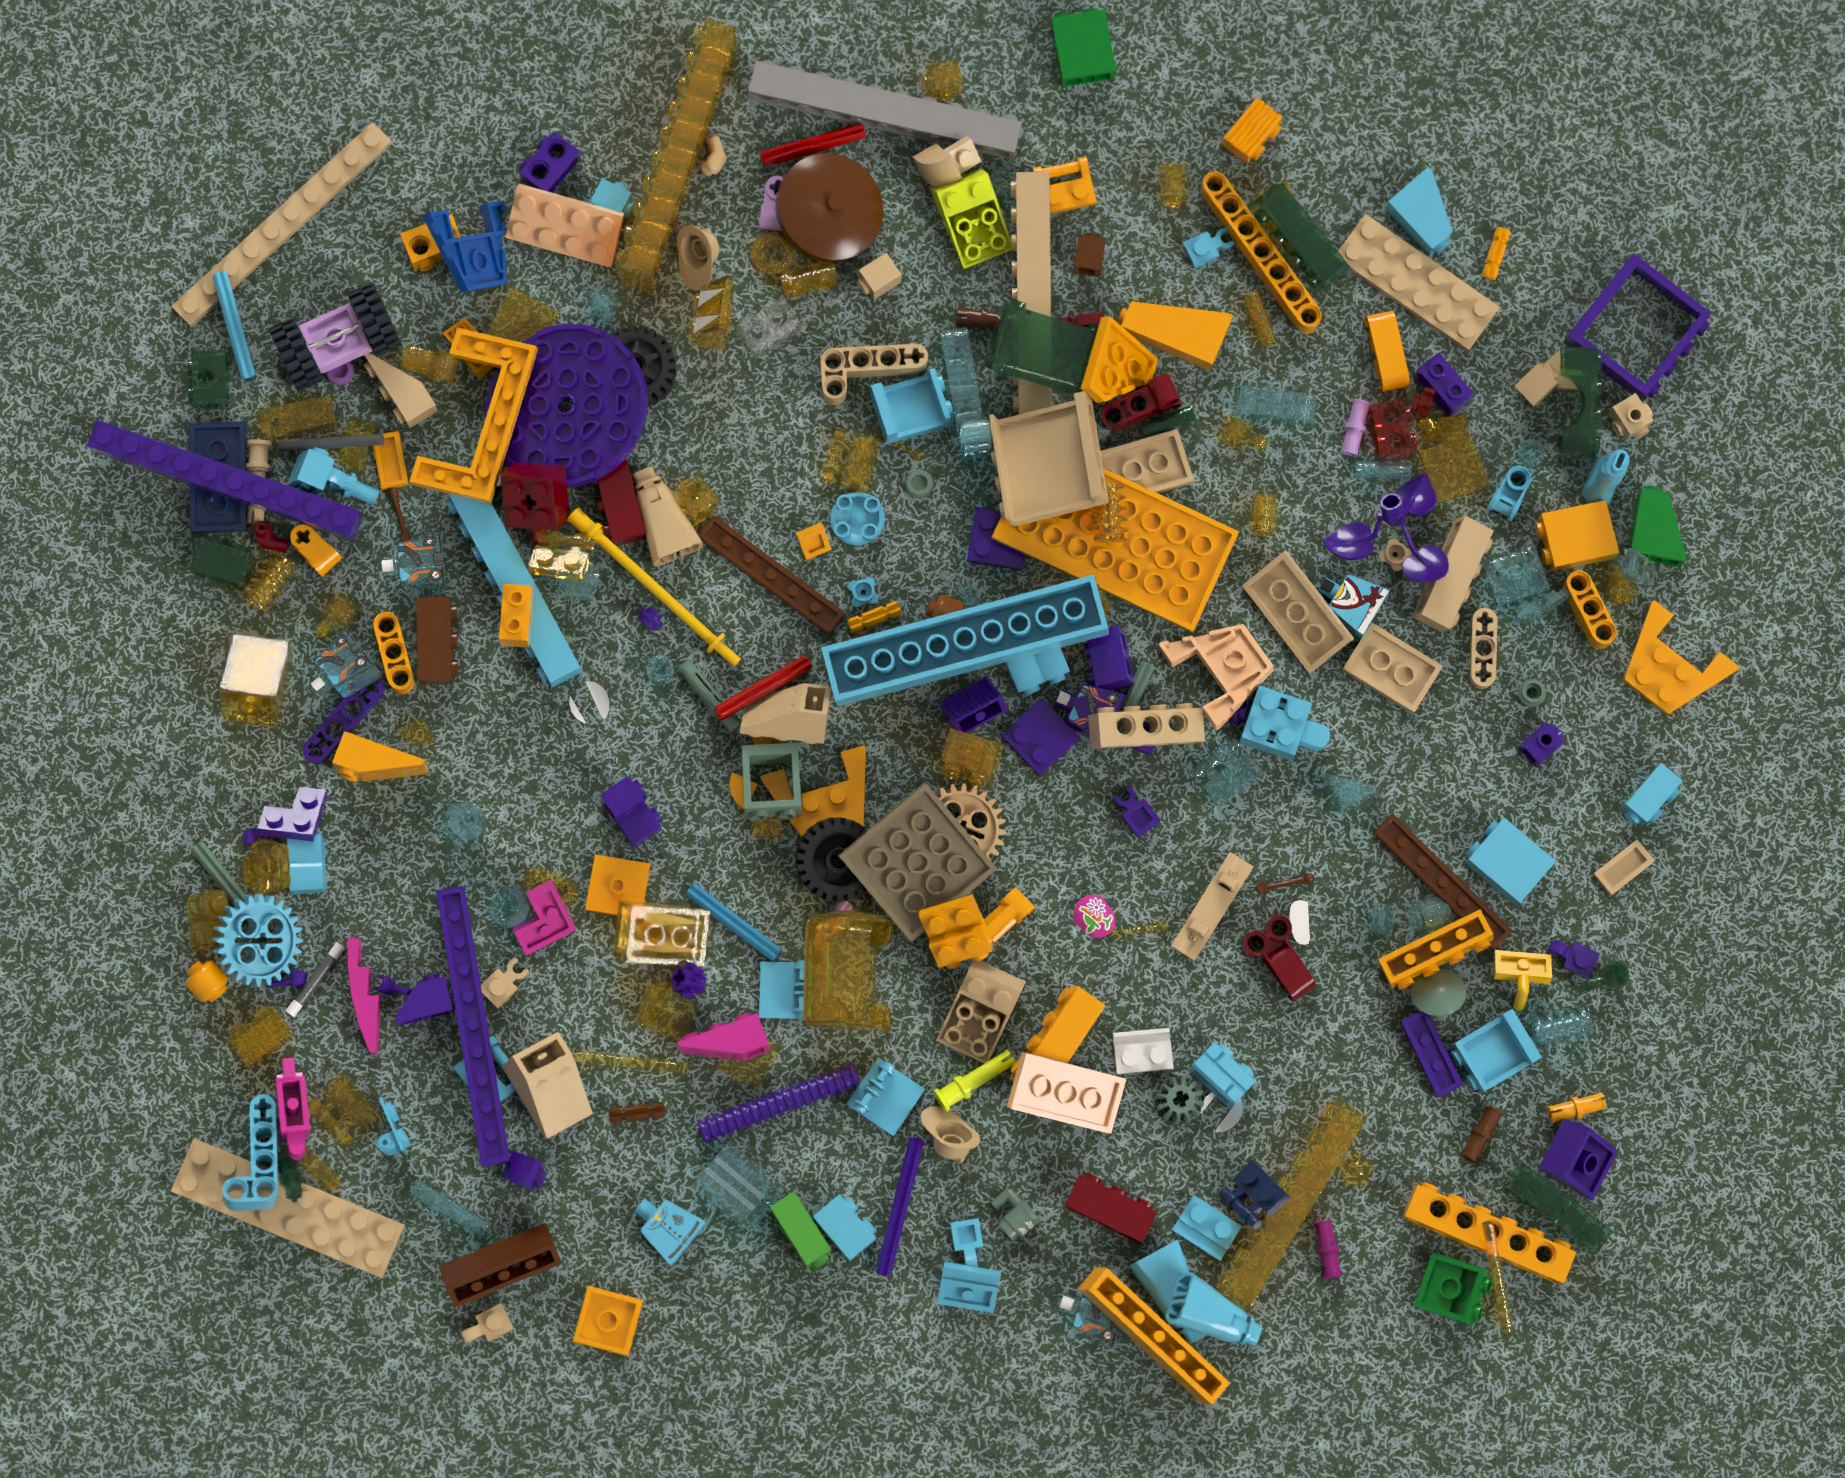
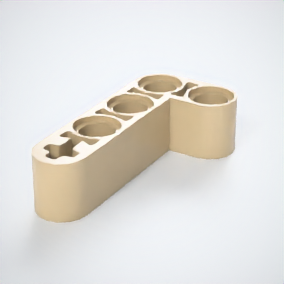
[821,344,928,405]

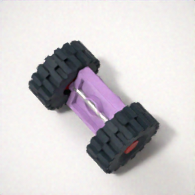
[268,282,401,392]

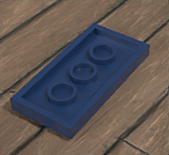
[189,421,248,534]

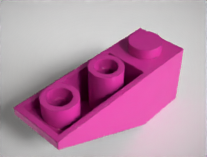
[677,1013,770,1061]

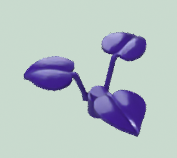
[1323,473,1449,583]

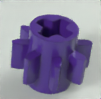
[671,962,707,999]

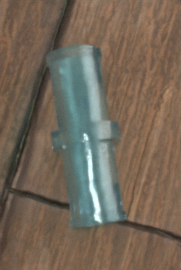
[1355,460,1411,482]

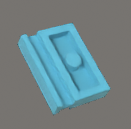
[1171,1195,1242,1262]
[937,1262,1001,1313]

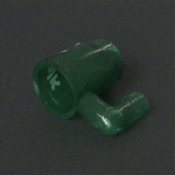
[1580,961,1630,994]

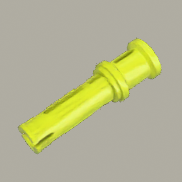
[933,1049,1015,1112]

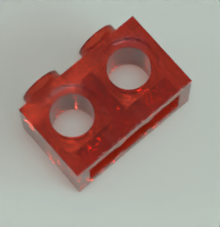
[1368,399,1417,463]

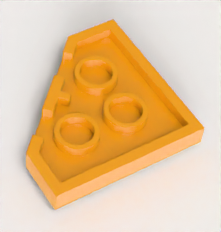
[1081,316,1158,403]

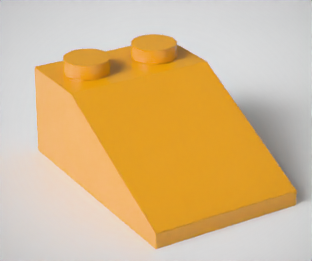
[332,731,429,783]

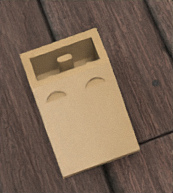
[740,683,831,744]
[936,960,1026,1063]
[502,1032,593,1140]

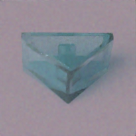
[1322,773,1380,816]

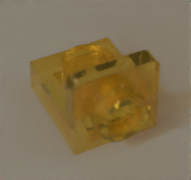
[1606,564,1638,604]

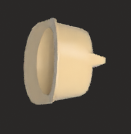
[677,225,719,291]
[920,1106,980,1164]

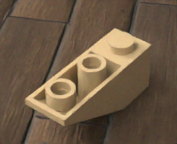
[363,353,438,429]

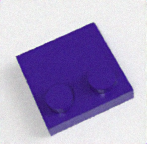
[967,507,1024,571]
[1001,698,1080,777]

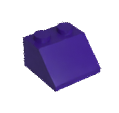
[1539,1119,1618,1200]

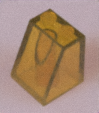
[220,634,291,729]

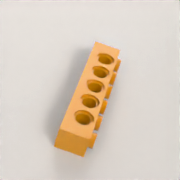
[1401,1182,1576,1285]

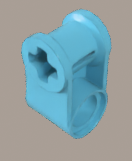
[1487,466,1531,522]

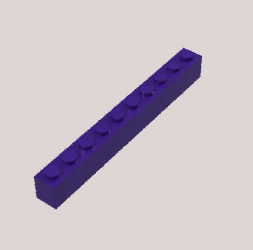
[86,420,363,542]

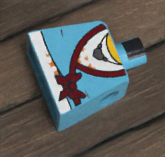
[1318,575,1389,640]

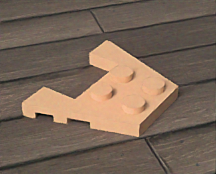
[1159,624,1273,730]

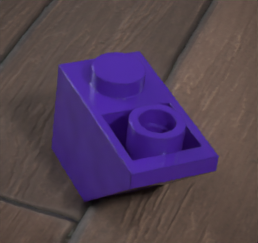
[500,1150,547,1192]

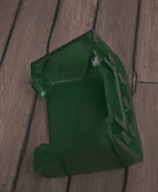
[983,298,1099,400]

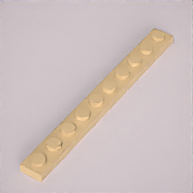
[171,122,392,328]

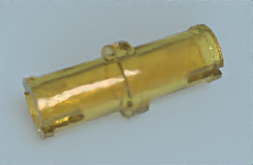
[1242,291,1278,348]

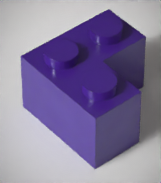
[600,776,663,849]

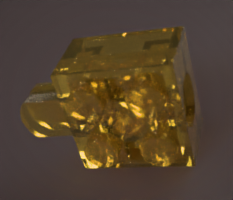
[939,728,1004,788]

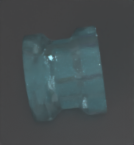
[646,655,674,686]

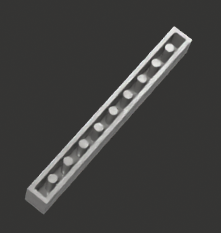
[748,60,1022,160]

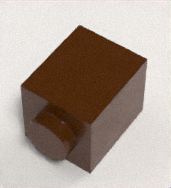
[1072,233,1106,277]

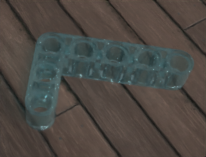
[939,327,991,461]

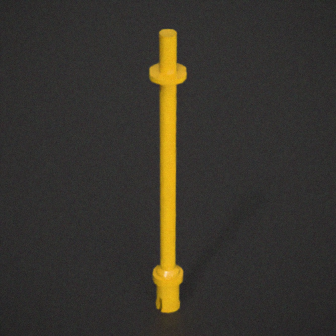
[567,507,741,667]

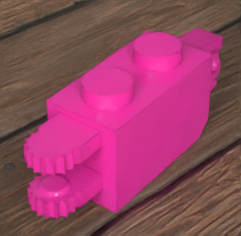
[275,1058,310,1161]

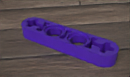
[303,675,385,765]

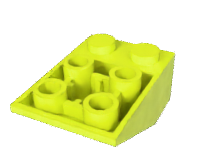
[930,168,1012,269]

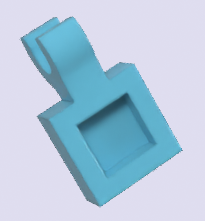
[950,1218,983,1267]

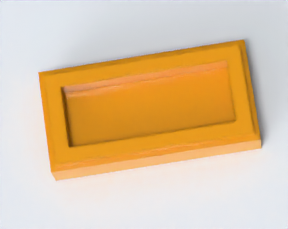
[373,431,409,490]

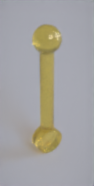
[871,428,923,462]
[1111,921,1169,939]

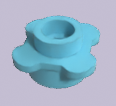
[848,577,878,607]

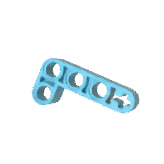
[222,1094,278,1211]

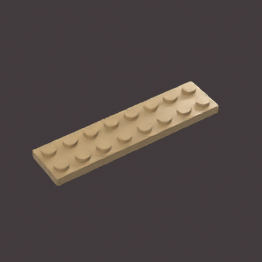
[171,1138,405,1279]

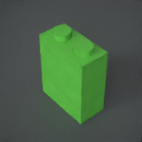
[770,1191,831,1270]

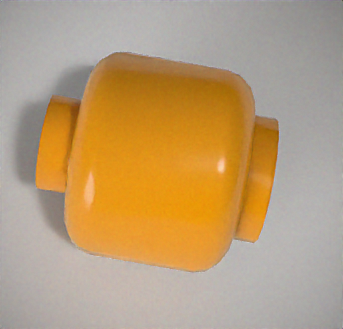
[185,961,228,1003]

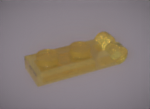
[255,396,337,440]

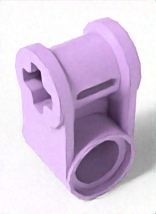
[759,176,783,231]

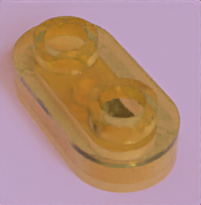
[522,867,577,906]

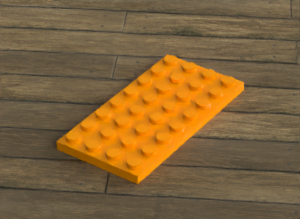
[991,468,1239,632]

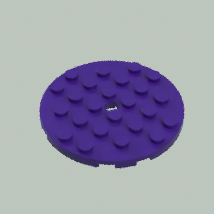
[485,324,648,488]

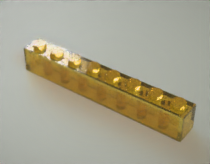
[1216,1099,1367,1312]

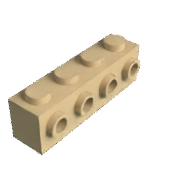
[1412,515,1494,632]

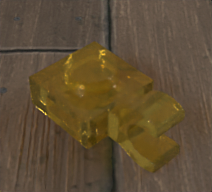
[1217,414,1269,453]
[1420,414,1470,444]
[314,591,361,641]

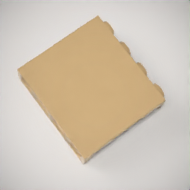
[987,391,1109,527]

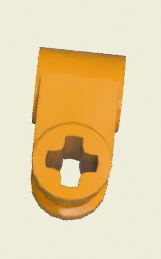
[290,524,342,577]

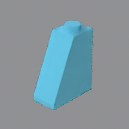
[1385,167,1453,256]

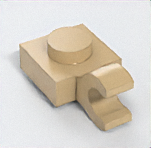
[461,1303,514,1344]

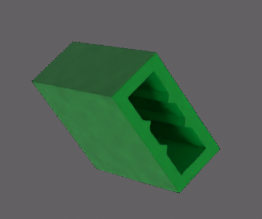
[1050,8,1116,87]

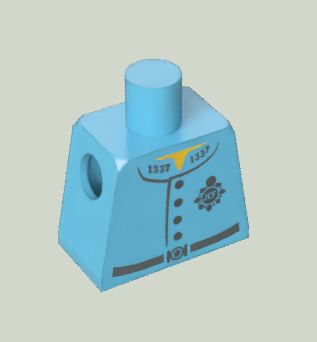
[634,1199,706,1266]

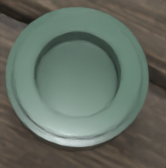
[905,470,933,498]

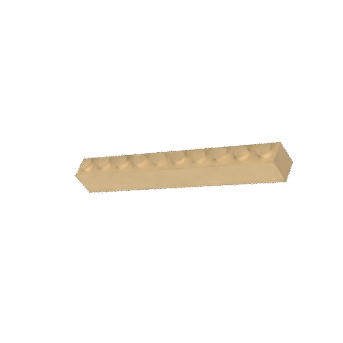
[1011,172,1052,414]

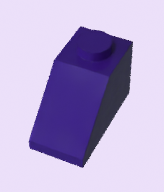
[395,974,455,1026]

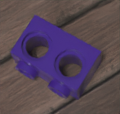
[520,132,581,193]
[1414,352,1474,418]

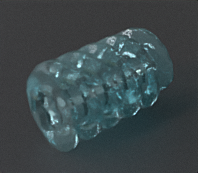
[1530,1005,1593,1050]

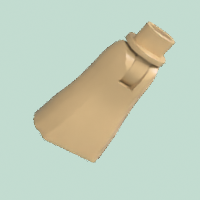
[632,467,703,566]

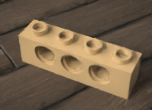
[1088,703,1205,749]

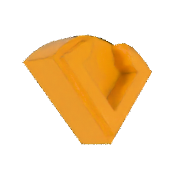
[730,772,758,810]

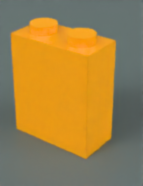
[1535,500,1619,572]

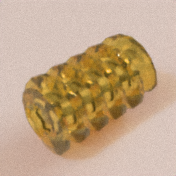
[1091,483,1129,543]
[242,551,298,614]

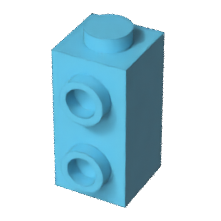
[1621,763,1682,826]

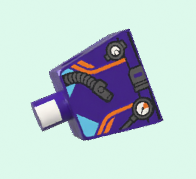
[1055,684,1126,740]

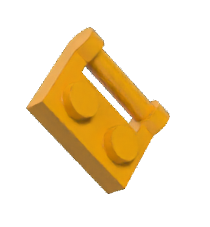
[1032,156,1097,214]

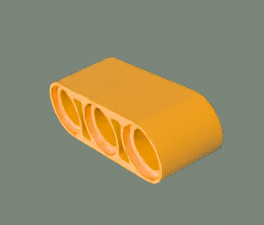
[1365,311,1410,392]
[1562,570,1617,649]
[373,612,415,694]

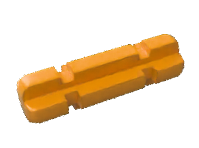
[1482,227,1510,280]
[848,601,902,633]

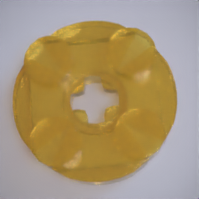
[242,839,291,896]

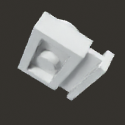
[1112,1028,1174,1075]

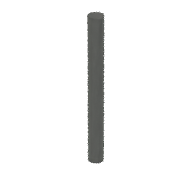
[278,434,384,451]

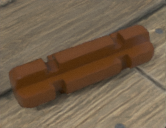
[609,1102,665,1124]

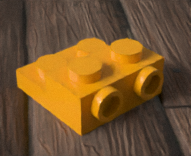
[919,894,992,969]

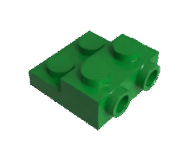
[1414,1252,1492,1327]

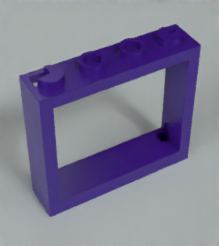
[1564,253,1712,402]

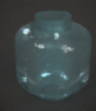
[1407,896,1452,936]

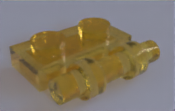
[822,428,881,494]
[528,530,595,582]
[308,1072,381,1146]

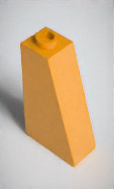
[1117,301,1233,371]

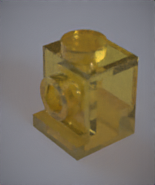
[674,475,719,526]

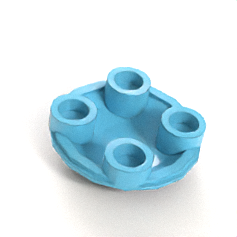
[830,492,885,546]

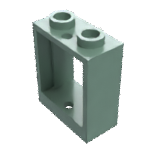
[742,743,801,821]

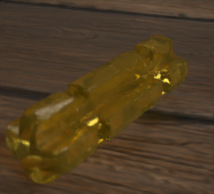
[298,1144,342,1192]

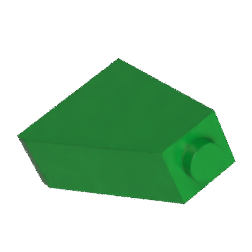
[1626,486,1687,567]

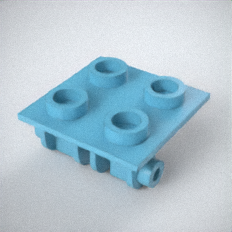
[759,960,817,1019]
[846,1058,925,1136]
[377,1097,411,1156]

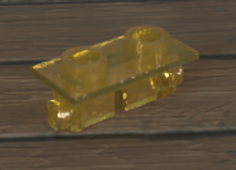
[779,262,838,299]

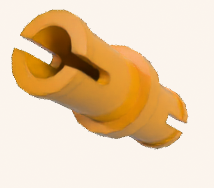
[1546,1092,1606,1124]

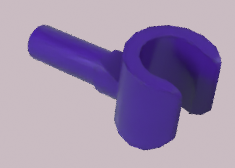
[242,828,271,846]
[267,970,307,989]
[374,974,412,996]

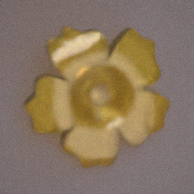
[1339,1152,1374,1187]

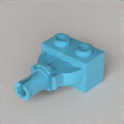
[287,447,379,505]

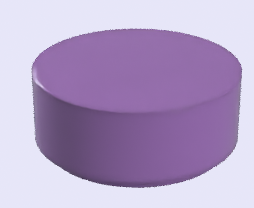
[326,362,354,386]

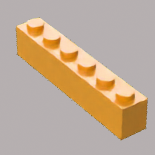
[1078,1267,1230,1405]

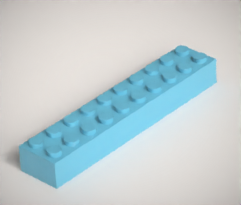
[821,575,1109,707]

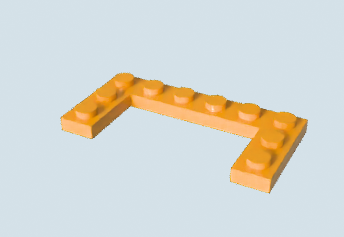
[409,328,538,504]

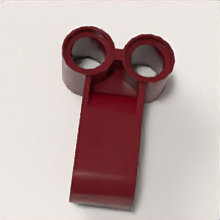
[1100,373,1182,432]
[1241,915,1317,1002]

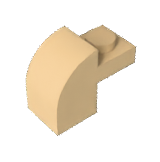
[913,136,981,186]

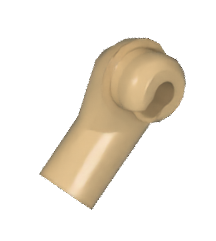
[701,136,726,176]

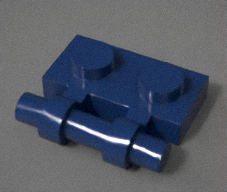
[1219,1160,1290,1230]

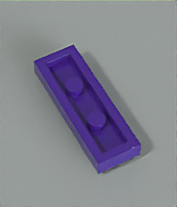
[1399,1011,1463,1098]

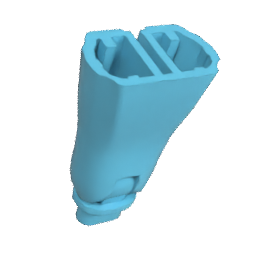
[1581,450,1630,506]
[1129,1240,1207,1345]
[1165,1272,1262,1346]

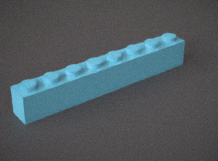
[445,494,581,688]

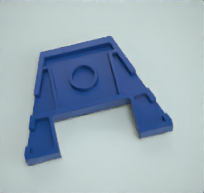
[423,201,506,293]

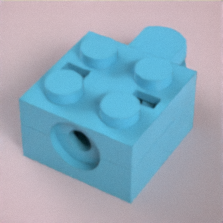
[1239,685,1330,761]

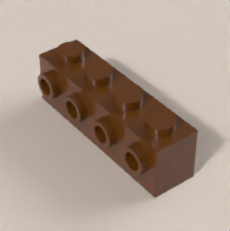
[439,1222,562,1308]

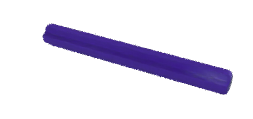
[876,1137,924,1277]

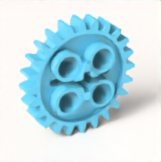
[212,894,303,987]

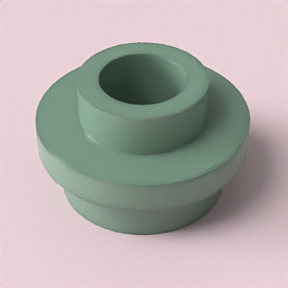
[1518,679,1546,707]

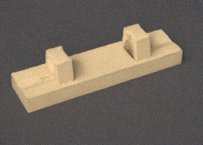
[1171,852,1254,961]

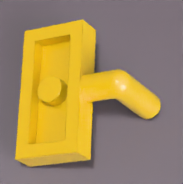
[1493,950,1552,1011]

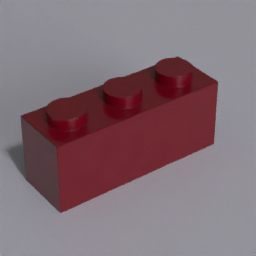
[592,458,646,546]
[1064,1173,1157,1244]

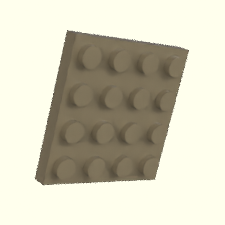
[838,782,997,942]

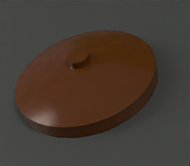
[775,153,883,263]

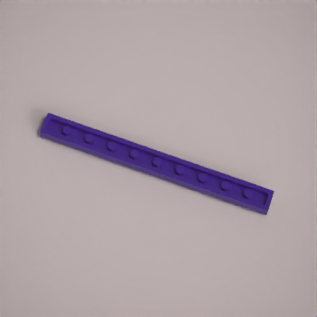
[436,886,510,1168]

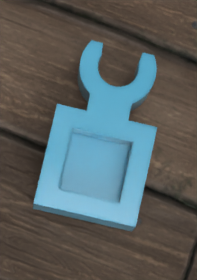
[1182,228,1235,269]

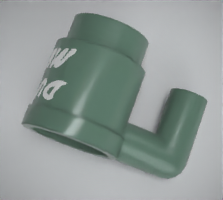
[990,1188,1041,1242]

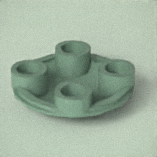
[1410,969,1467,1021]

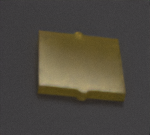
[716,1039,781,1090]

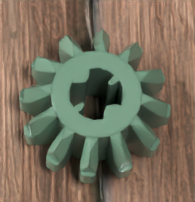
[1155,1076,1204,1125]

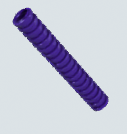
[697,1062,860,1144]

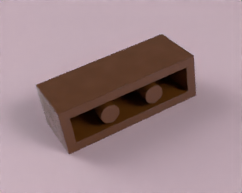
[416,597,459,685]

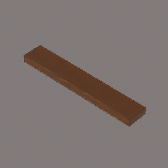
[698,515,846,636]
[1372,813,1513,952]

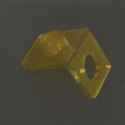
[338,419,377,471]

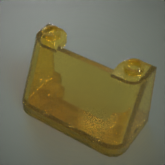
[803,910,893,1032]

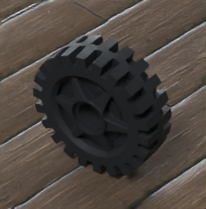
[609,325,676,406]
[795,817,867,902]

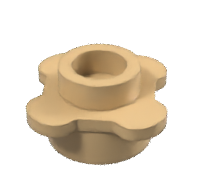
[1379,539,1412,571]

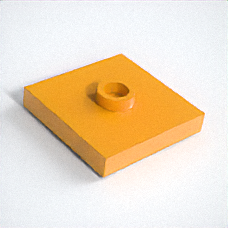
[585,854,651,920]
[572,1286,644,1356]

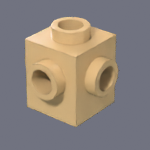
[1608,393,1654,441]

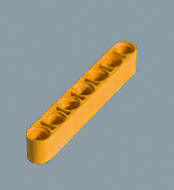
[1201,171,1322,334]

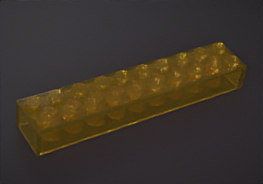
[615,18,738,294]

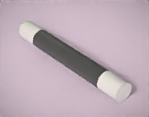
[285,942,345,1017]

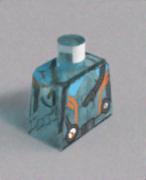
[382,533,447,590]
[311,629,383,697]
[1058,1293,1120,1349]

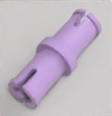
[1341,399,1370,457]

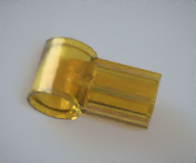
[401,346,459,385]

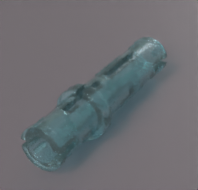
[409,1179,492,1239]

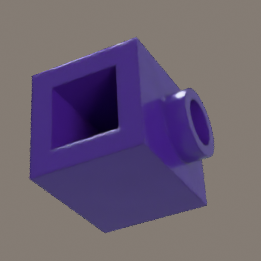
[1518,721,1565,768]

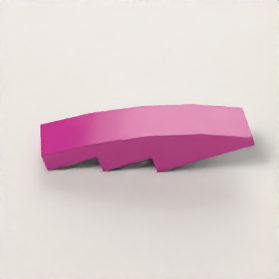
[348,938,381,1056]

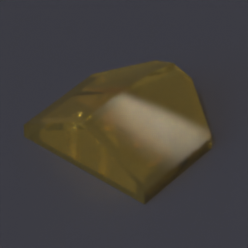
[634,981,696,1042]

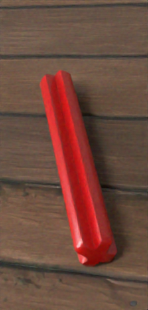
[760,123,866,167]
[714,656,812,721]

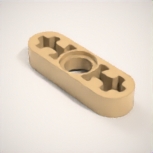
[1469,608,1497,689]

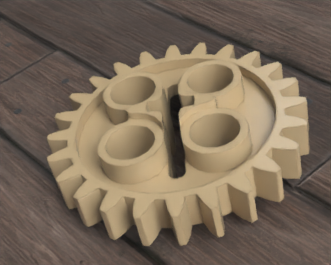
[939,783,1006,861]

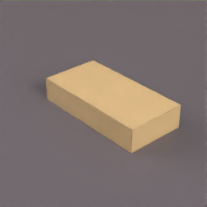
[1593,840,1655,896]

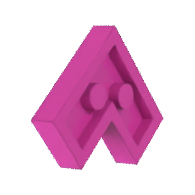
[513,880,576,956]

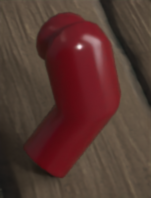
[253,521,290,554]

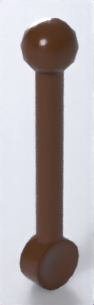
[388,488,412,543]
[1257,873,1315,894]

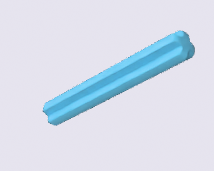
[213,271,255,379]

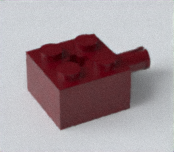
[500,463,570,553]

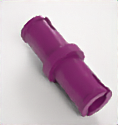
[1314,1220,1342,1280]

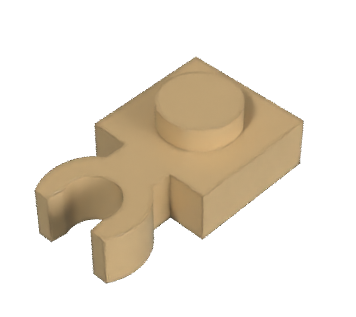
[481,958,529,1009]

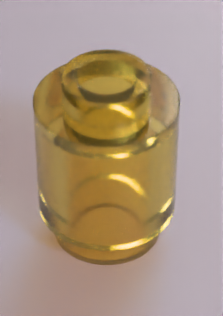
[1249,494,1279,536]

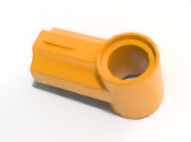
[984,887,1036,944]

